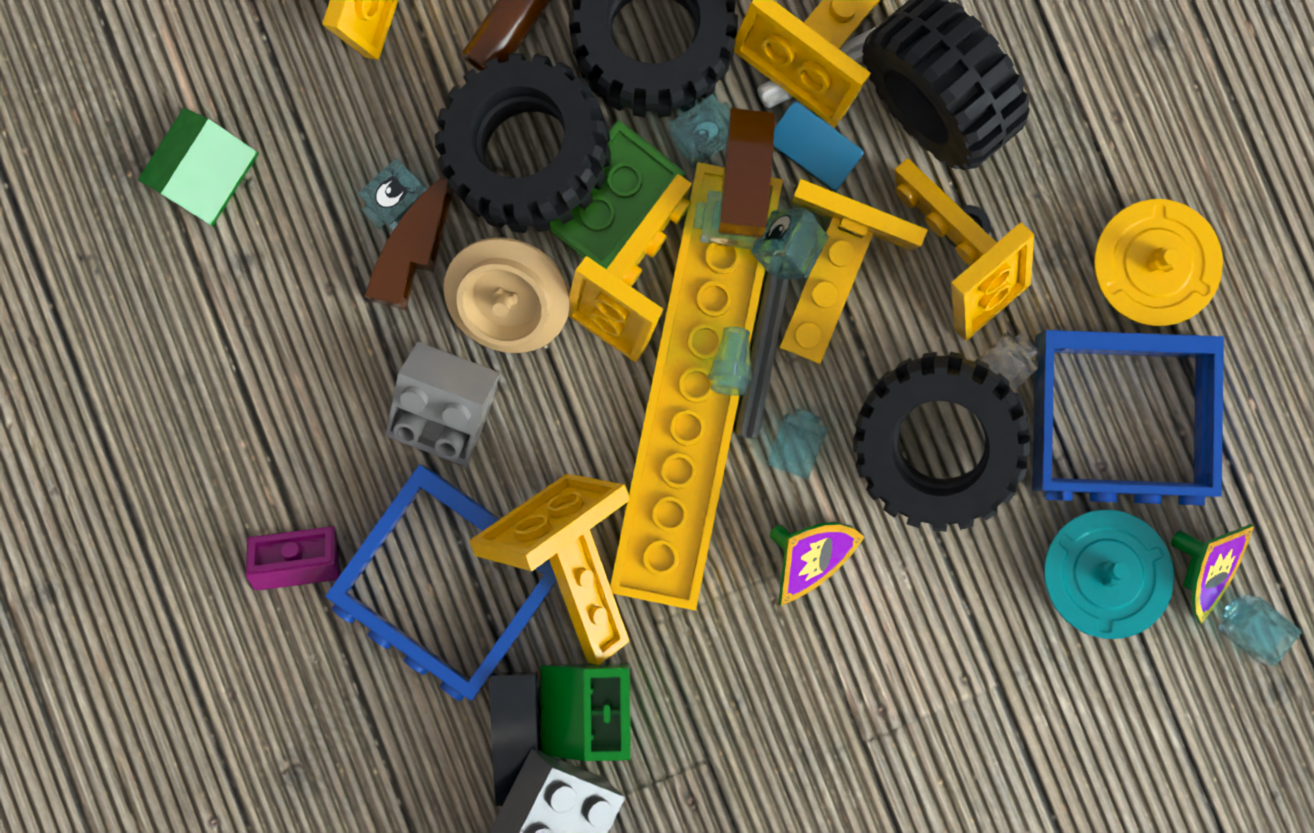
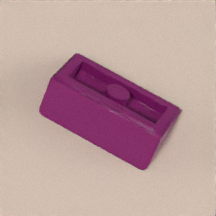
[246,526,341,590]

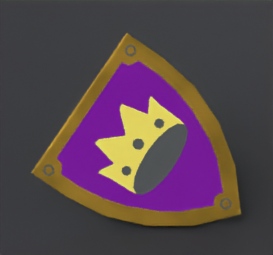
[770,522,865,606]
[1171,524,1254,624]

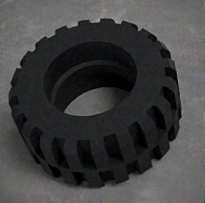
[569,0,738,118]
[862,0,1030,170]
[435,53,611,233]
[853,352,1030,532]

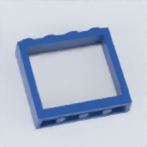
[1032,330,1224,506]
[325,464,557,701]

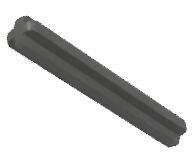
[735,268,791,439]

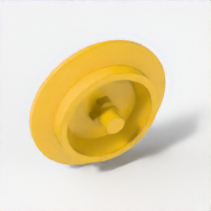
[1094,199,1223,326]

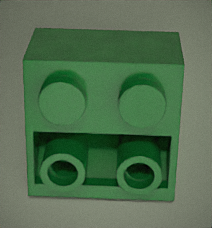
[541,663,631,761]

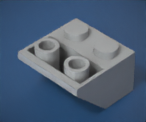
[385,342,500,467]

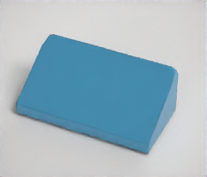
[773,101,864,193]

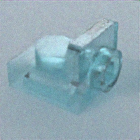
[766,409,828,480]

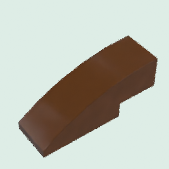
[718,108,775,238]
[365,178,453,310]

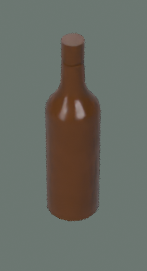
[461,0,551,72]

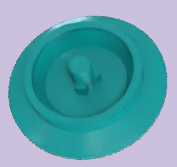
[1044,510,1174,639]

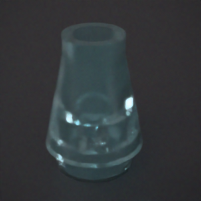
[708,327,752,396]

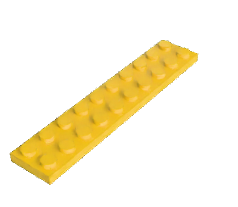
[610,162,783,611]

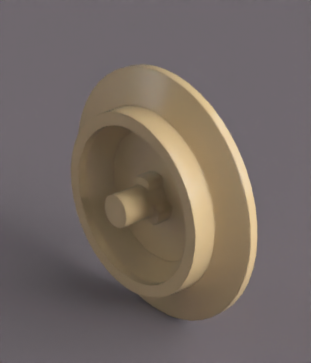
[443,237,570,353]

